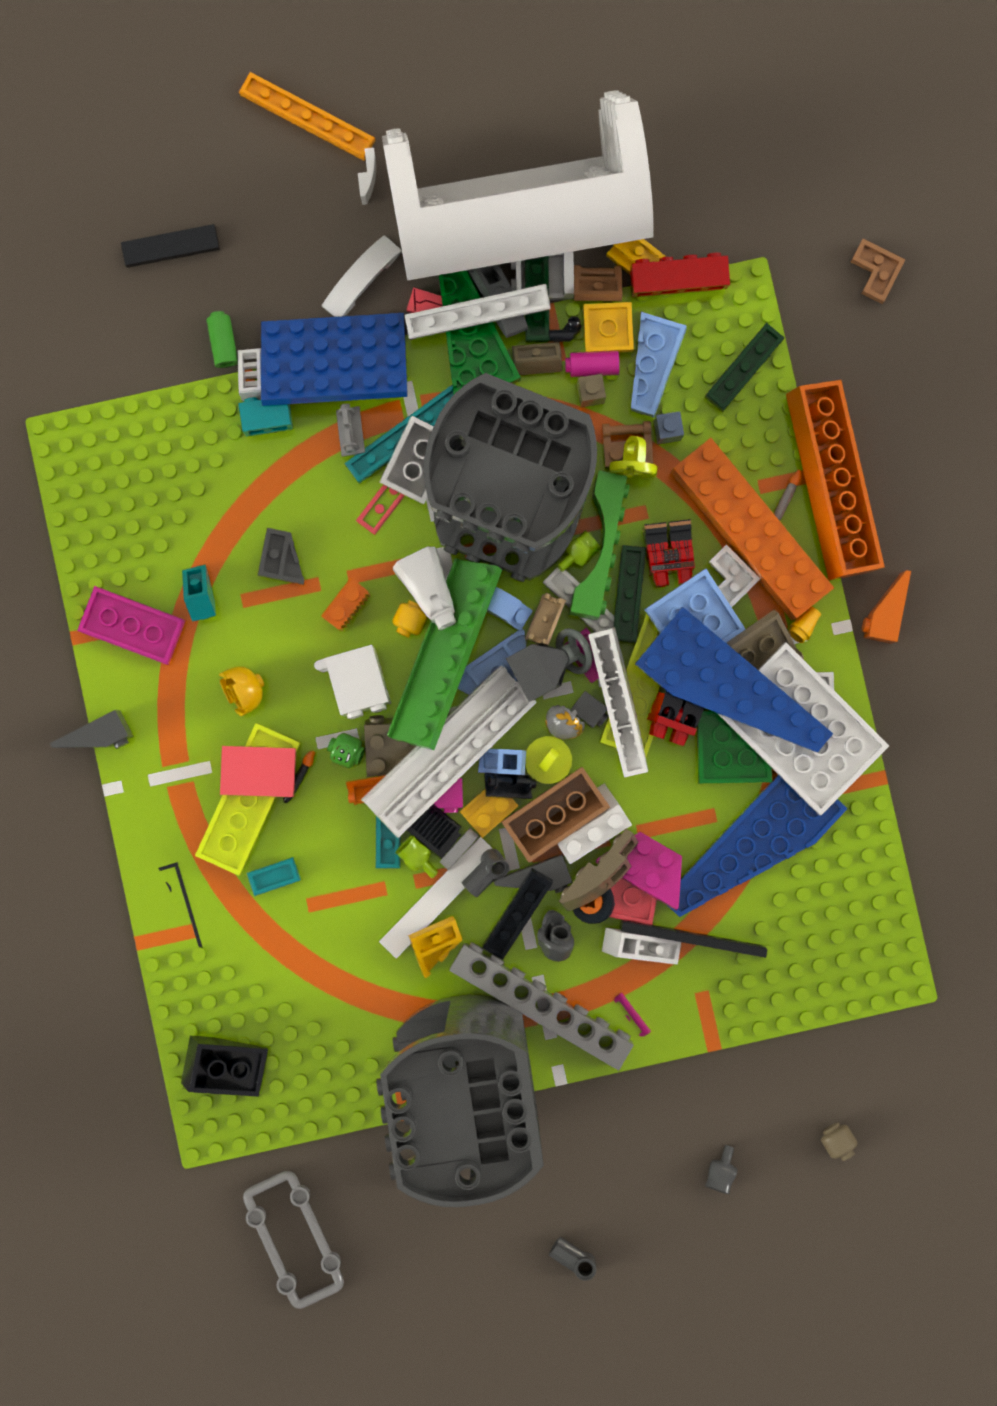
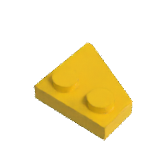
[408,916,462,978]

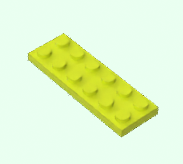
[600,613,660,757]
[195,723,301,876]

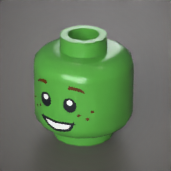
[327,733,365,769]

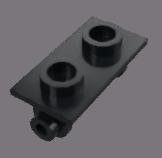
[484,773,536,799]

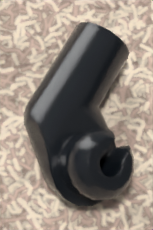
[549,316,582,342]

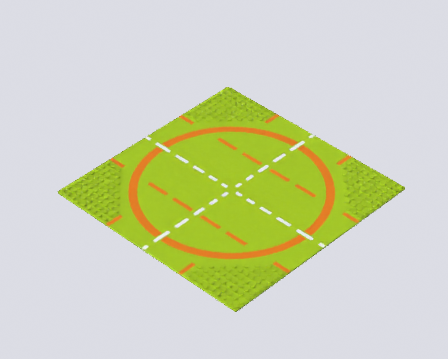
[25,257,937,1169]

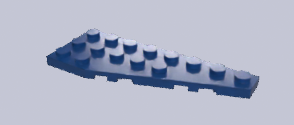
[635,607,833,752]
[667,775,848,917]

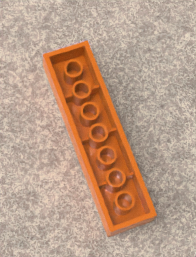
[786,380,885,581]
[671,438,834,621]

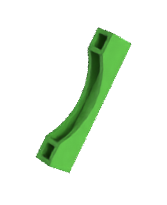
[569,470,630,621]

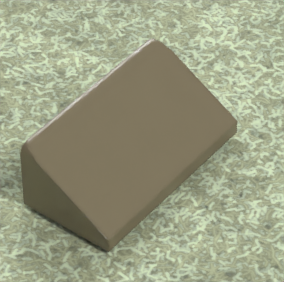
[512,342,562,375]

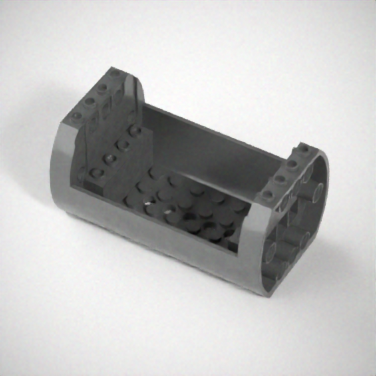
[424,373,597,582]
[376,994,544,1207]

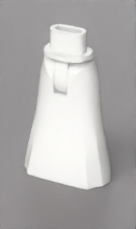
[393,546,457,630]

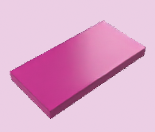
[77,586,186,665]

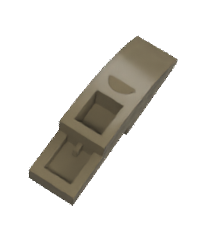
[559,829,638,911]

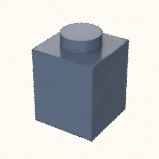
[653,411,684,445]

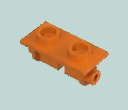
[346,775,386,805]

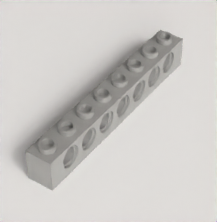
[449,942,634,1071]

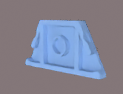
[458,628,526,695]

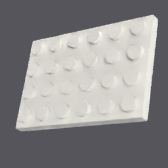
[718,642,889,815]

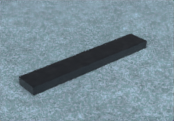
[620,920,768,958]

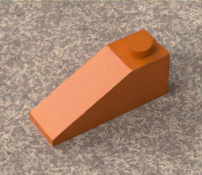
[862,570,911,644]

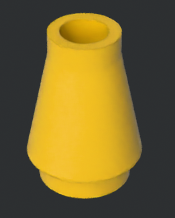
[788,607,821,643]

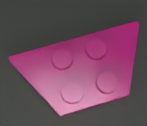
[596,832,682,911]

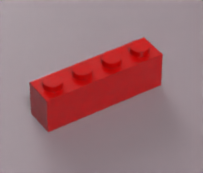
[630,252,730,297]

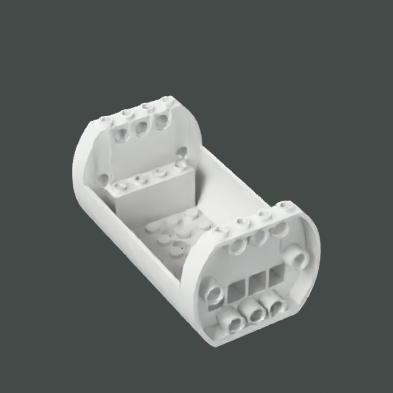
[382,90,653,280]

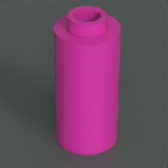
[565,351,619,377]

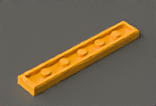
[239,72,375,161]

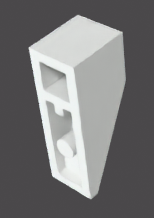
[602,928,682,965]

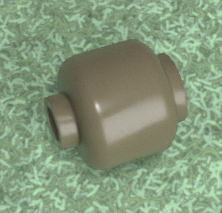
[821,1122,858,1161]

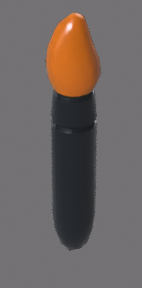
[283,751,315,803]

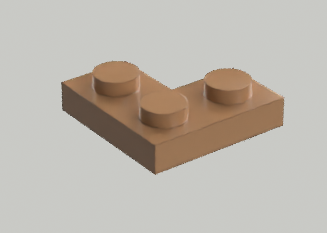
[851,239,905,304]

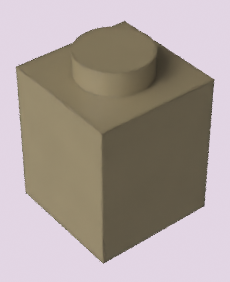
[577,374,606,408]

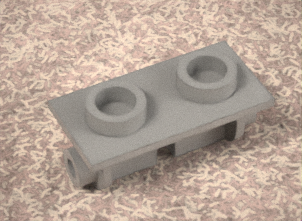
[336,404,365,457]

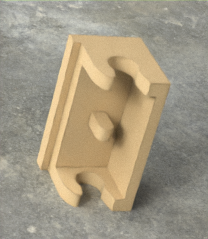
[525,593,566,646]

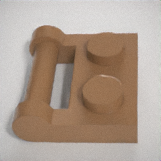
[574,265,622,301]
[602,421,653,468]

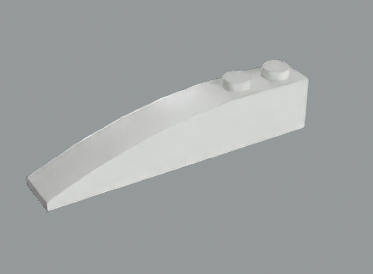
[588,627,648,777]

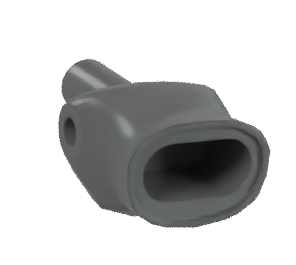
[705,1145,738,1194]

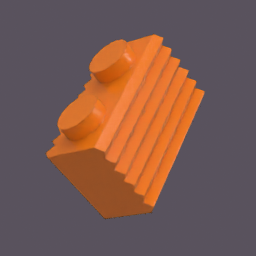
[321,578,370,632]

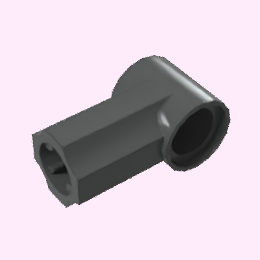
[461,849,509,897]
[549,1236,596,1281]

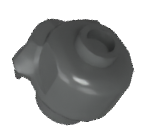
[537,910,574,962]

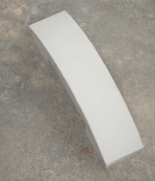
[322,235,402,317]

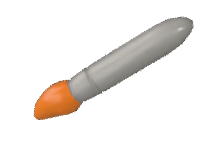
[774,470,802,521]

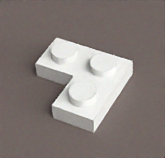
[708,545,760,607]

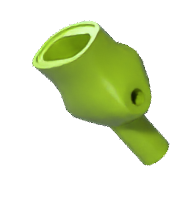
[557,531,601,572]
[395,835,438,878]

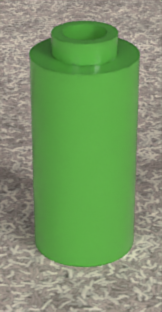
[206,311,238,368]

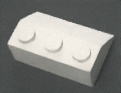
[557,783,632,864]

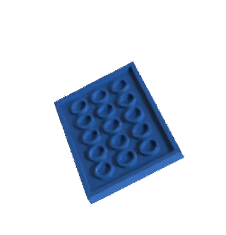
[261,313,408,406]

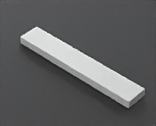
[405,284,551,340]
[379,836,493,959]

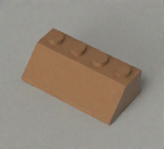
[501,767,610,863]

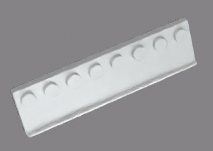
[361,665,537,838]

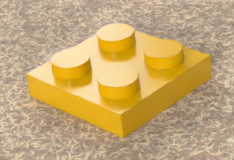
[583,302,634,353]

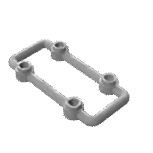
[243,1171,344,1309]

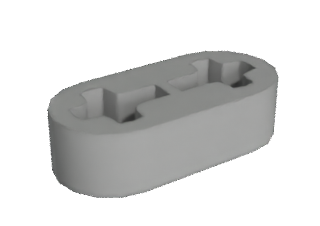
[439,828,479,870]

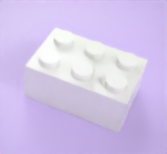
[379,416,434,504]

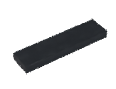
[121,224,220,268]
[482,868,553,960]

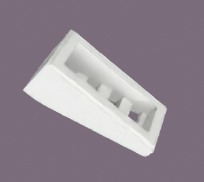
[238,348,261,401]

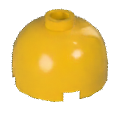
[219,667,264,716]

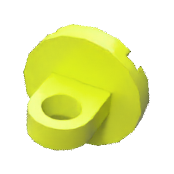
[609,436,658,479]
[525,736,572,784]

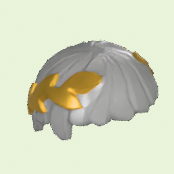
[545,705,585,739]

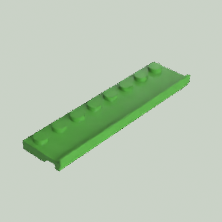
[387,558,502,750]

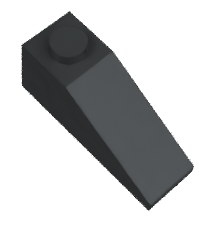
[50,710,133,749]
[494,854,573,893]

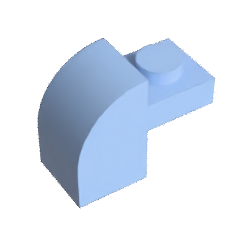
[487,587,533,631]
[478,749,526,775]

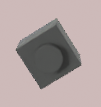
[570,691,608,728]

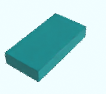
[247,857,301,896]

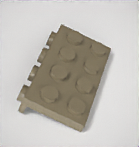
[727,610,804,670]
[364,713,450,777]

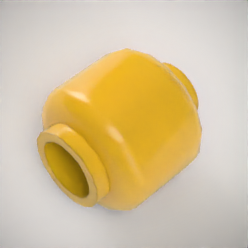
[392,600,428,638]

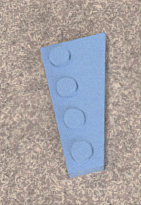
[631,312,687,418]

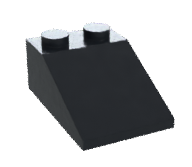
[181,1035,268,1097]

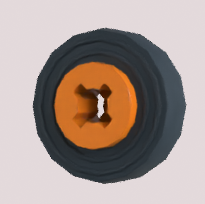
[573,889,615,924]

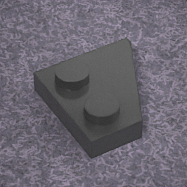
[258,528,304,585]

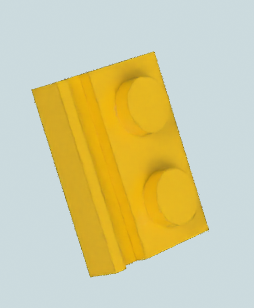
[606,239,665,275]
[460,789,519,838]

